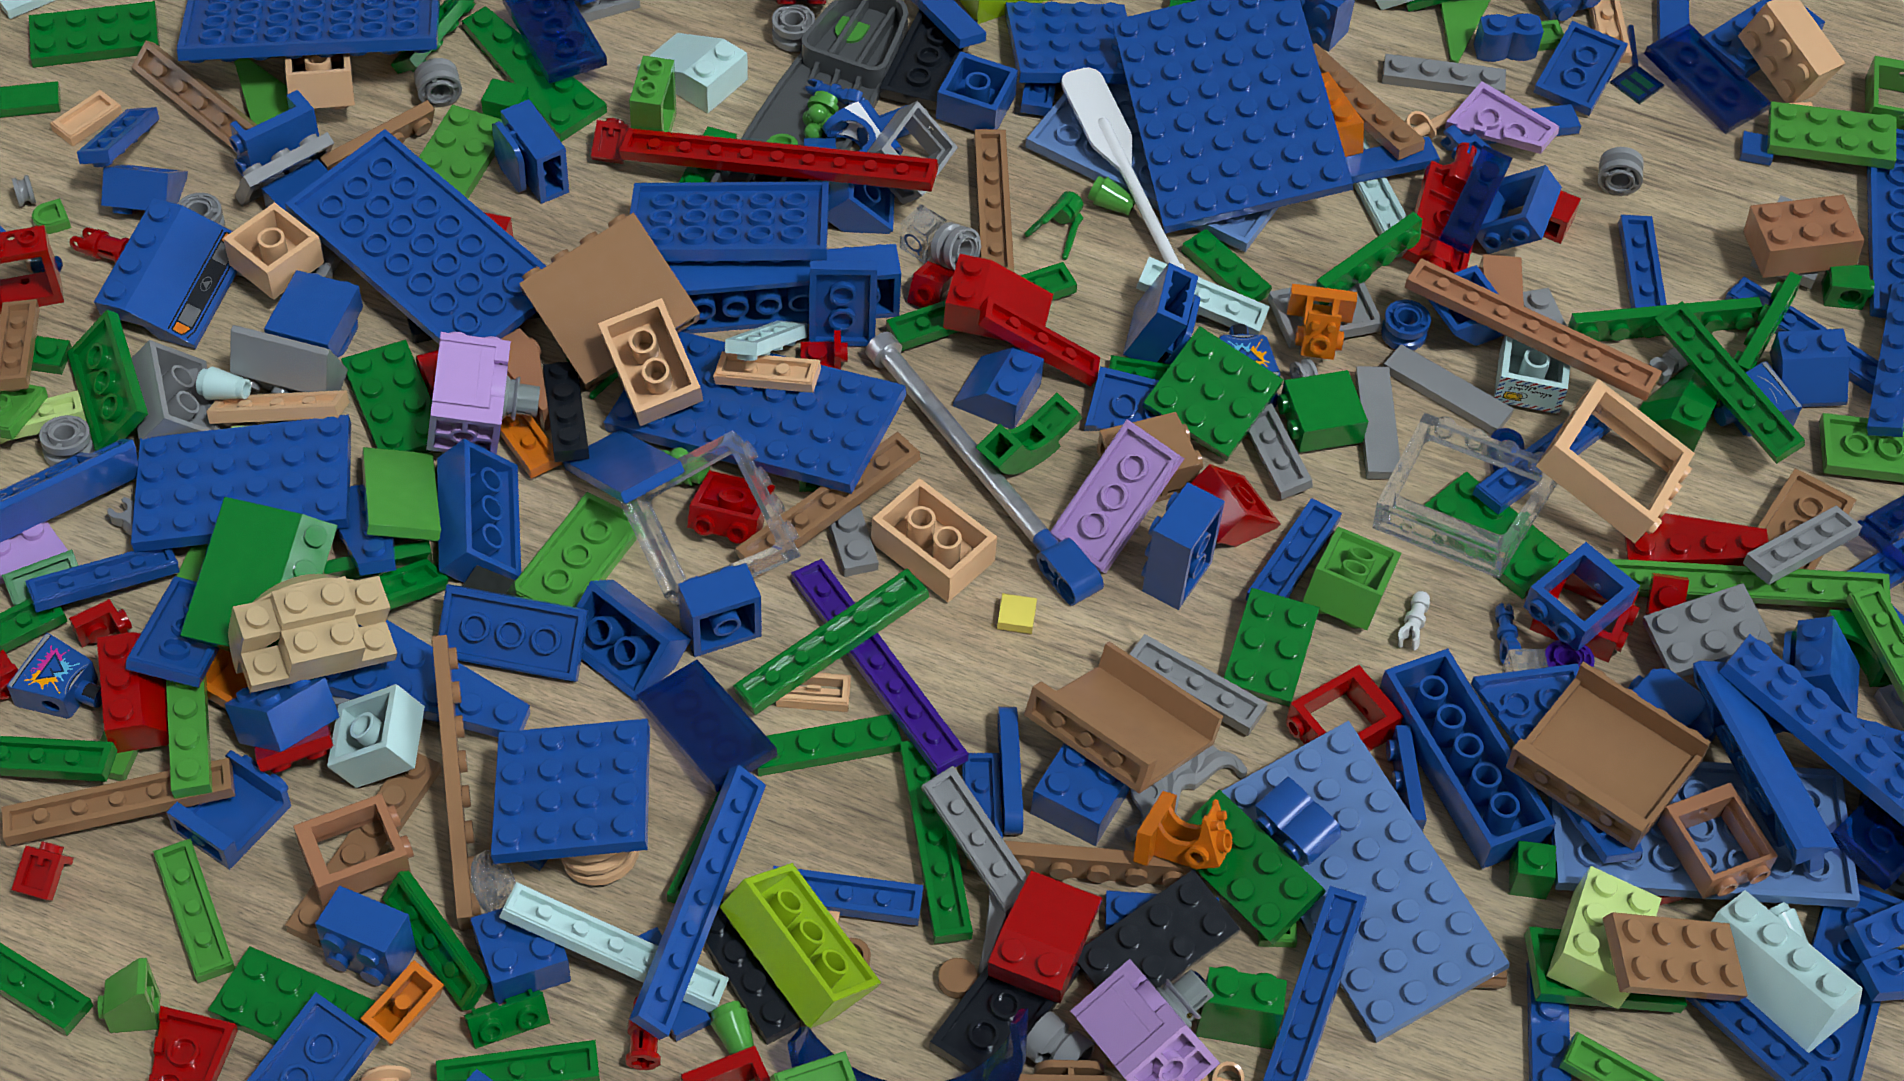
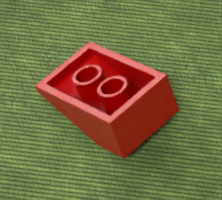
[943,253,1053,341]
[988,870,1102,1004]

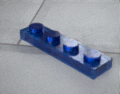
[1439,145,1513,254]

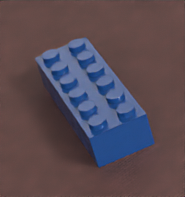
[1379,648,1556,869]

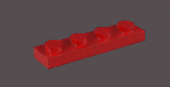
[978,296,1100,387]

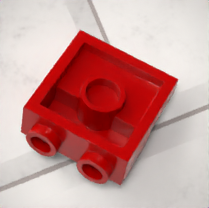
[687,470,775,544]

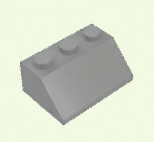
[230,325,348,394]
[132,340,220,441]

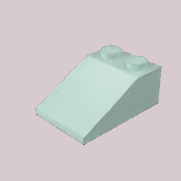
[637,33,748,114]

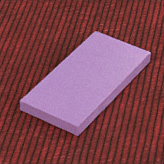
[1050,419,1185,573]

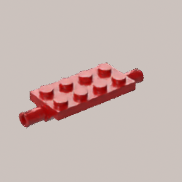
[1402,142,1488,273]

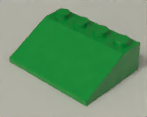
[180,497,338,652]

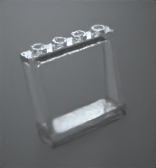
[1372,412,1558,579]
[620,430,801,608]

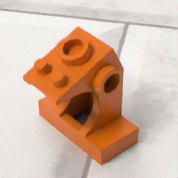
[1286,284,1357,360]
[1133,791,1232,869]

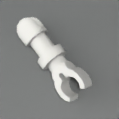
[1398,591,1430,651]

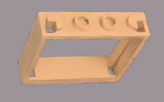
[1536,379,1695,543]

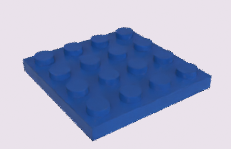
[1004,1,1127,84]
[491,718,650,864]

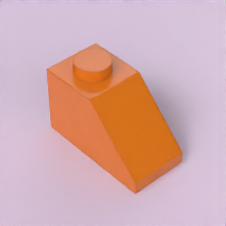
[360,960,444,1046]

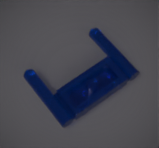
[1857,495,1904,571]

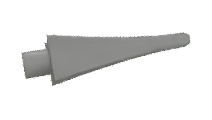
[978,892,1011,974]

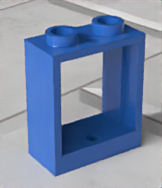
[1472,165,1562,254]
[1523,542,1640,651]

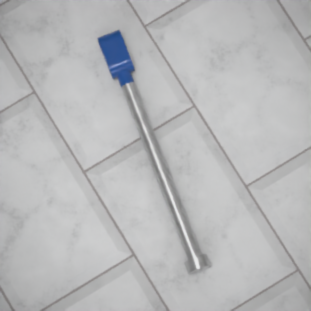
[865,332,1104,606]

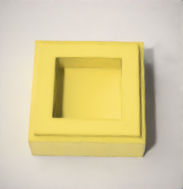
[997,593,1037,634]

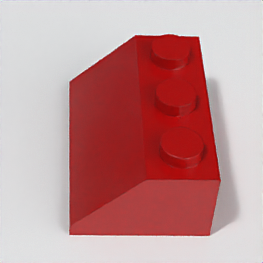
[97,632,169,753]

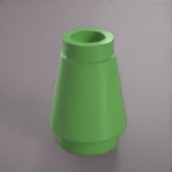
[1087,176,1135,215]
[711,1001,754,1055]

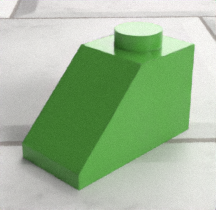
[97,958,161,1033]

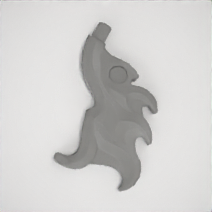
[1124,745,1247,842]

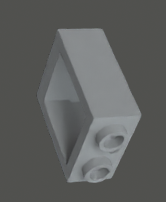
[867,101,958,205]

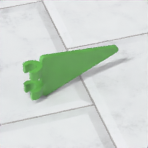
[1440,0,1491,63]
[234,58,289,125]

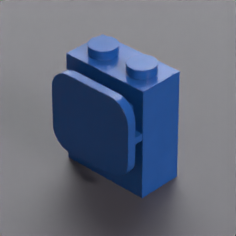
[492,99,569,204]
[1123,263,1200,364]
[264,270,363,358]
[1783,616,1860,718]
[1628,668,1716,742]

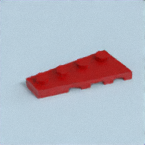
[1624,513,1769,566]
[149,1006,238,1081]

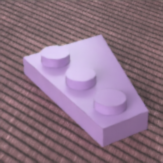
[1445,81,1560,154]
[0,521,68,584]

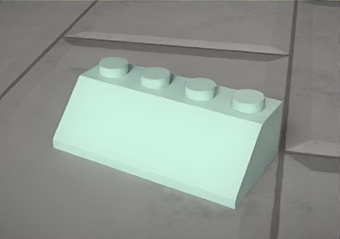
[1711,890,1863,1053]

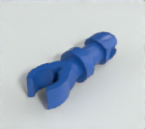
[805,79,865,106]
[1495,603,1522,666]

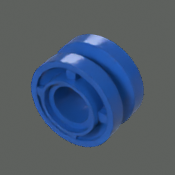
[1381,299,1431,350]

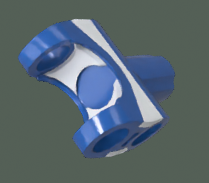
[822,100,911,155]

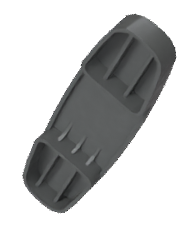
[711,0,909,182]

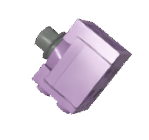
[426,332,540,455]
[1071,959,1220,1081]

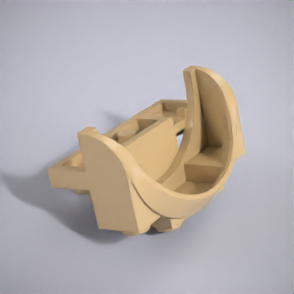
[228,574,398,693]

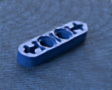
[997,707,1023,835]

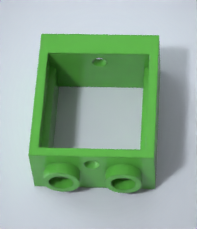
[629,55,677,132]
[1865,56,1904,130]

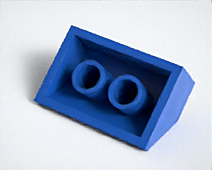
[576,580,691,701]

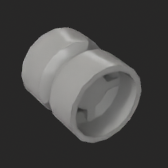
[1021,1011,1096,1063]

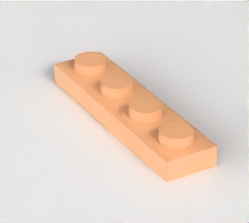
[206,390,350,426]

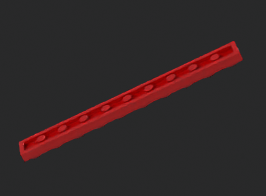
[619,128,938,192]

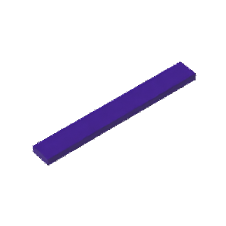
[791,559,969,776]

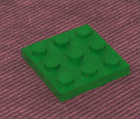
[1143,326,1284,461]

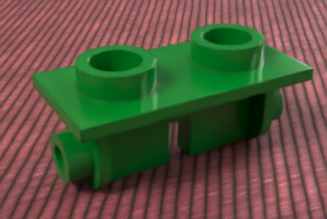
[464,988,550,1049]

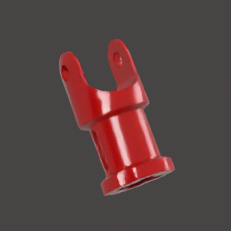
[69,227,129,263]
[625,995,661,1070]

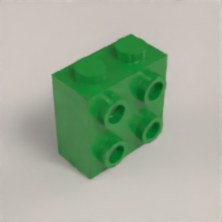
[1277,370,1369,453]
[1196,966,1287,1050]

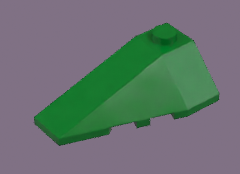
[1639,364,1720,452]

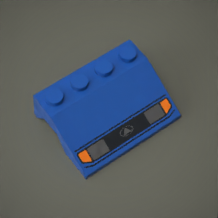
[94,198,238,349]

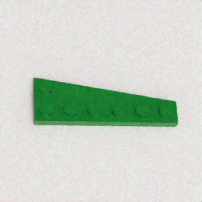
[462,6,607,142]

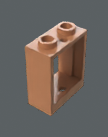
[1657,782,1778,899]
[293,793,414,906]

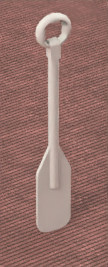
[1061,68,1199,316]

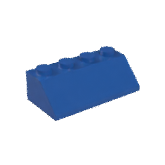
[437,439,521,583]

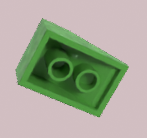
[1302,526,1402,630]

